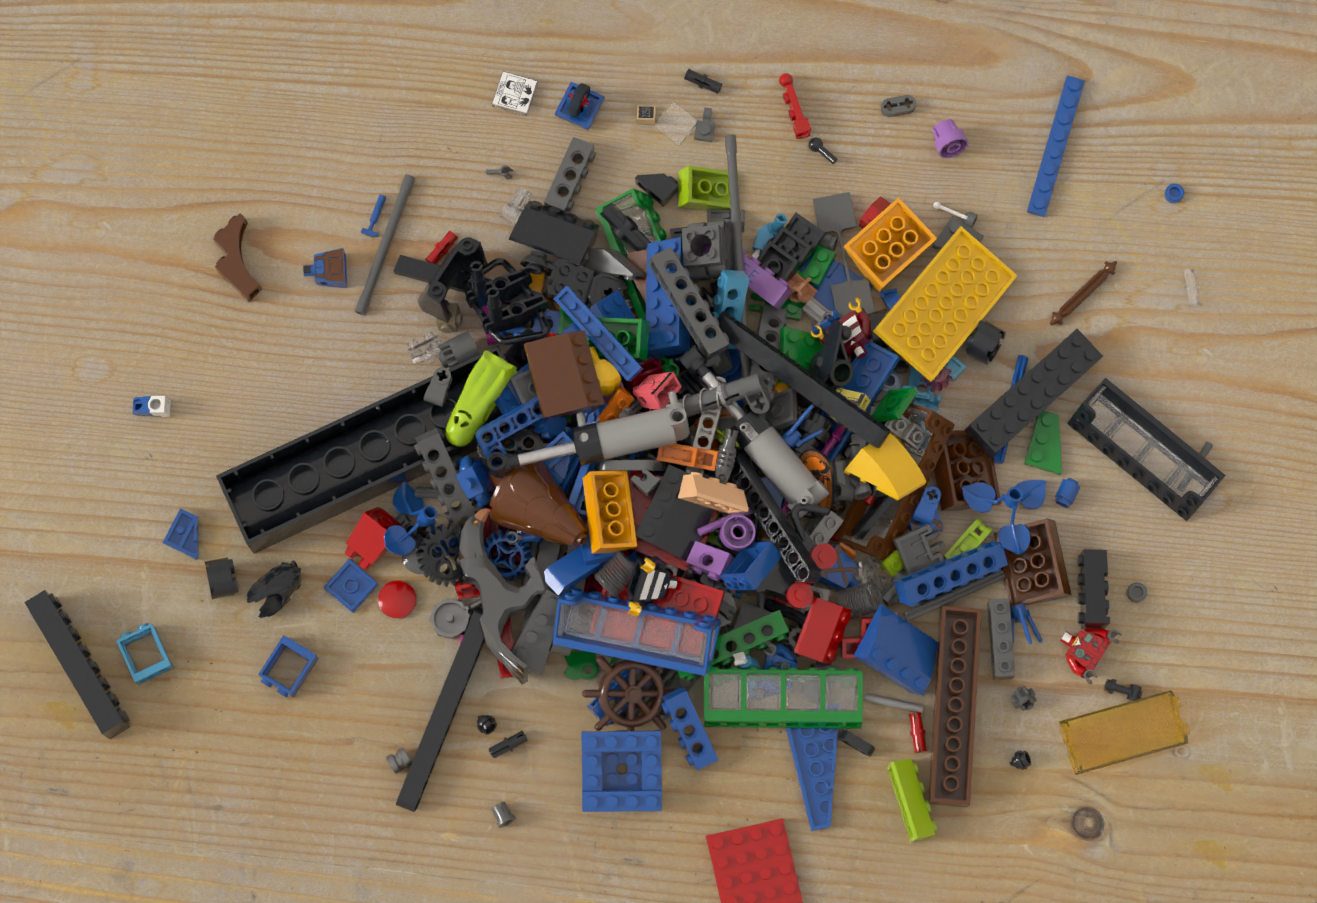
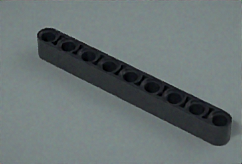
[718,447,821,584]

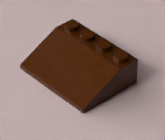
[524,330,605,419]
[928,430,1002,511]
[994,518,1072,607]

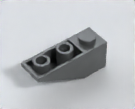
[588,248,644,280]

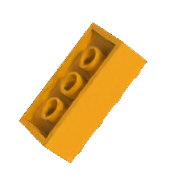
[582,470,637,554]

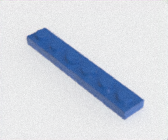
[554,286,644,382]

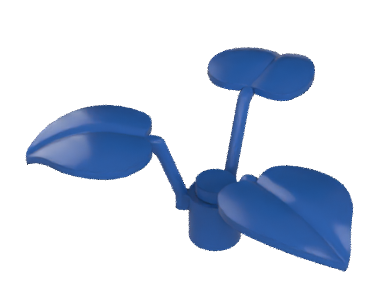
[962,480,1046,554]
[384,481,456,556]

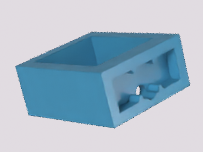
[116,623,174,685]

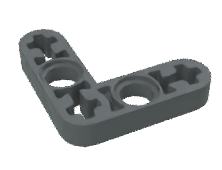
[600,460,667,472]

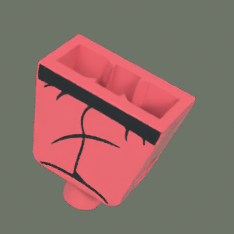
[633,372,682,410]

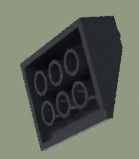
[509,201,600,265]
[636,465,715,562]

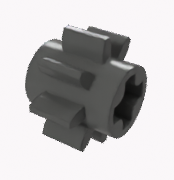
[1011,686,1037,711]

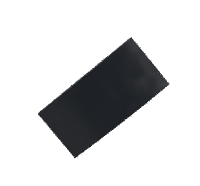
[757,212,827,282]

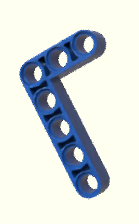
[476,396,543,479]

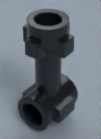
[1104,679,1143,702]

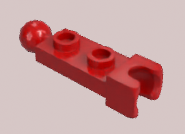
[779,73,811,139]

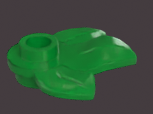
[564,650,598,680]

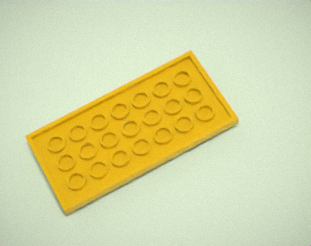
[873,226,1018,382]

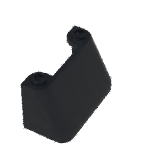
[418,237,487,323]

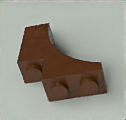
[213,213,262,302]

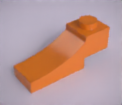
[657,444,719,471]

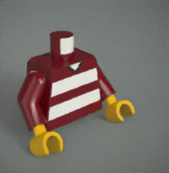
[811,298,871,359]

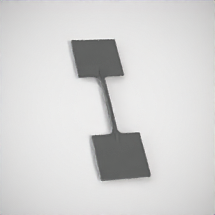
[813,192,875,317]

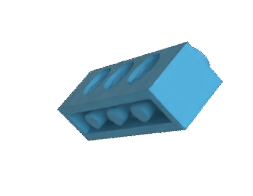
[707,270,750,349]

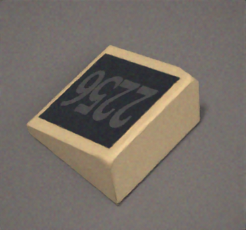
[637,106,656,125]

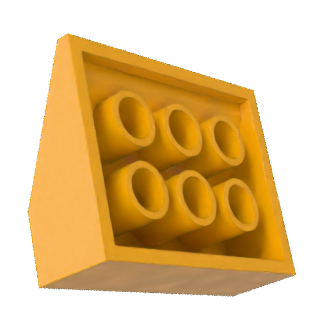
[843,197,937,292]

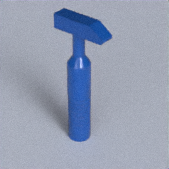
[361,194,386,237]

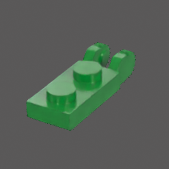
[748,293,803,321]

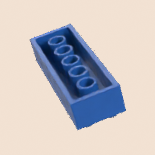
[646,237,691,358]

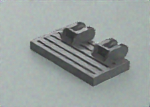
[893,524,955,605]

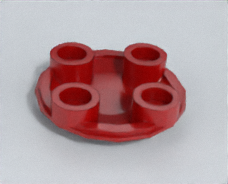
[378,580,417,619]

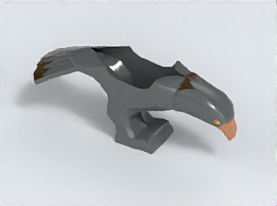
[457,509,545,685]

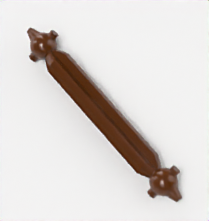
[1050,261,1117,326]

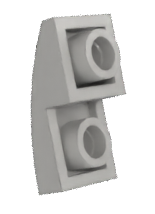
[885,415,928,450]

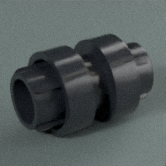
[786,411,832,458]

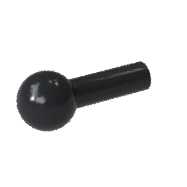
[808,137,838,164]

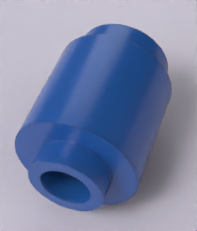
[1055,478,1080,508]

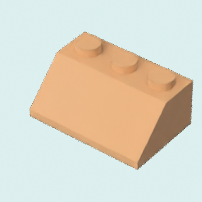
[678,472,749,514]

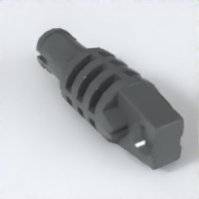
[715,428,739,484]

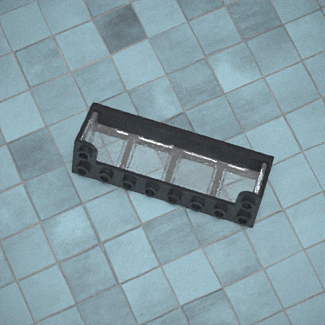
[1067,378,1226,521]

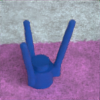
[782,405,823,448]
[1010,604,1042,644]

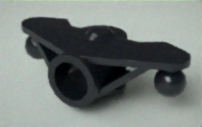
[798,320,854,411]

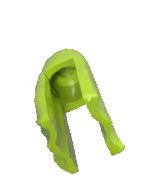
[445,350,517,447]

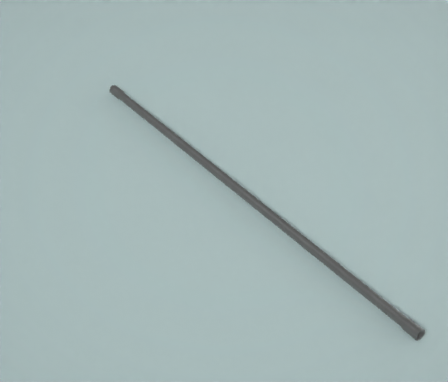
[725,134,767,610]

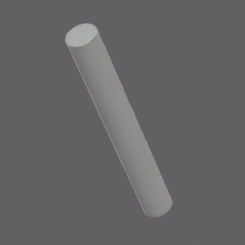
[864,693,923,713]

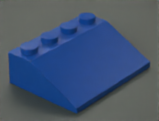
[854,604,938,696]

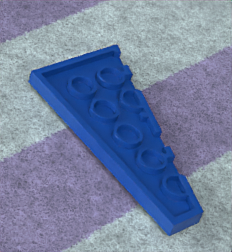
[786,702,840,832]

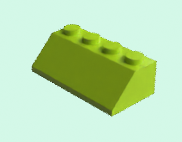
[887,758,937,843]

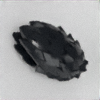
[247,560,301,618]

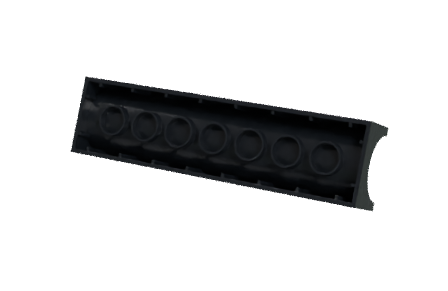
[216,346,524,554]

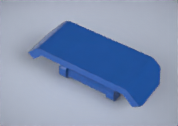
[544,546,607,595]

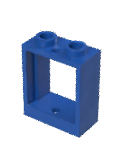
[720,542,782,590]
[258,635,319,698]

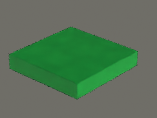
[871,387,918,422]

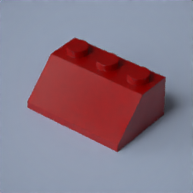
[794,597,852,665]

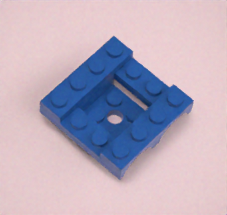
[581,730,662,812]

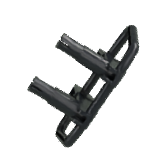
[463,258,550,345]

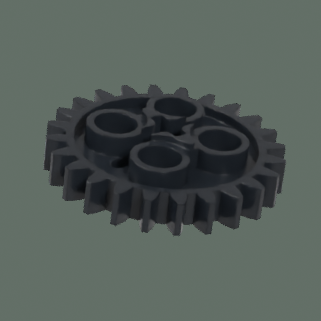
[491,425,549,467]
[416,523,464,587]

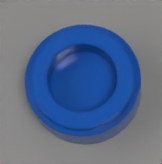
[1164,184,1184,203]

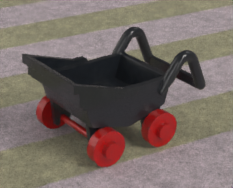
[733,503,837,609]

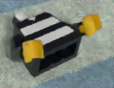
[627,556,677,617]

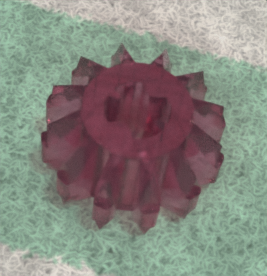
[920,363,952,392]

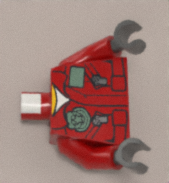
[1060,628,1122,684]

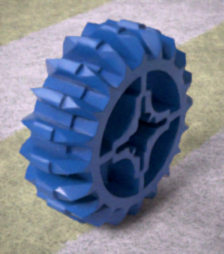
[483,529,532,581]

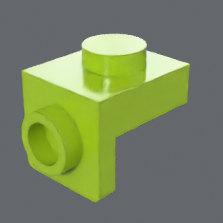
[878,551,904,577]

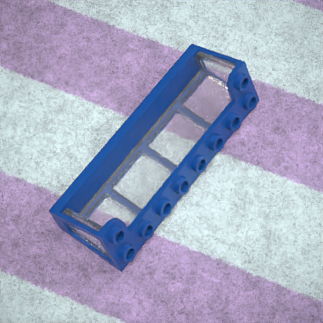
[553,588,721,676]

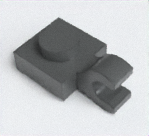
[694,107,715,143]

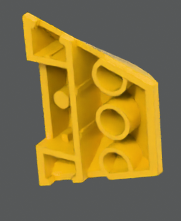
[844,433,926,500]

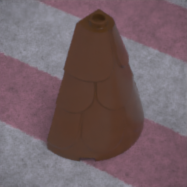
[489,461,589,548]

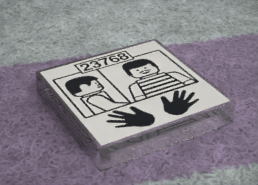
[492,71,538,116]

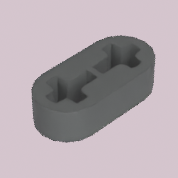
[881,95,916,117]

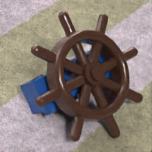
[582,656,677,731]

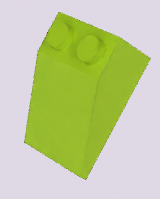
[678,165,739,210]

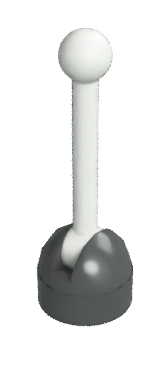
[933,202,978,228]

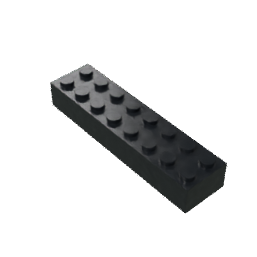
[964,328,1103,459]
[24,590,130,739]

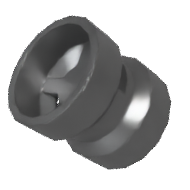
[386,748,412,774]

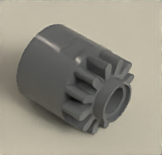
[437,331,480,368]

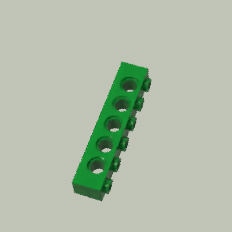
[677,610,790,681]

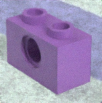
[686,541,734,581]

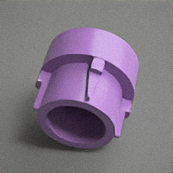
[932,119,969,158]
[719,515,755,551]

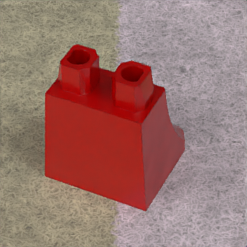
[345,507,403,570]

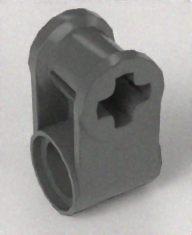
[424,367,452,407]

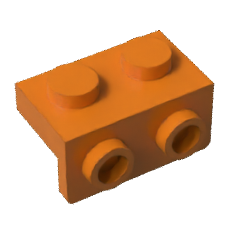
[597,385,635,423]

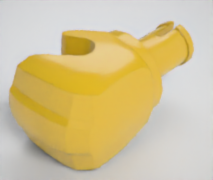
[590,347,621,396]

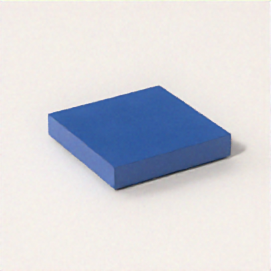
[324,558,379,613]

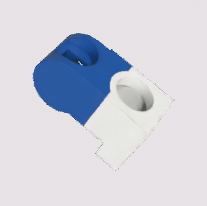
[132,396,171,417]

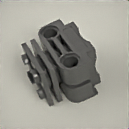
[682,220,734,282]

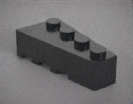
[1077,549,1110,629]

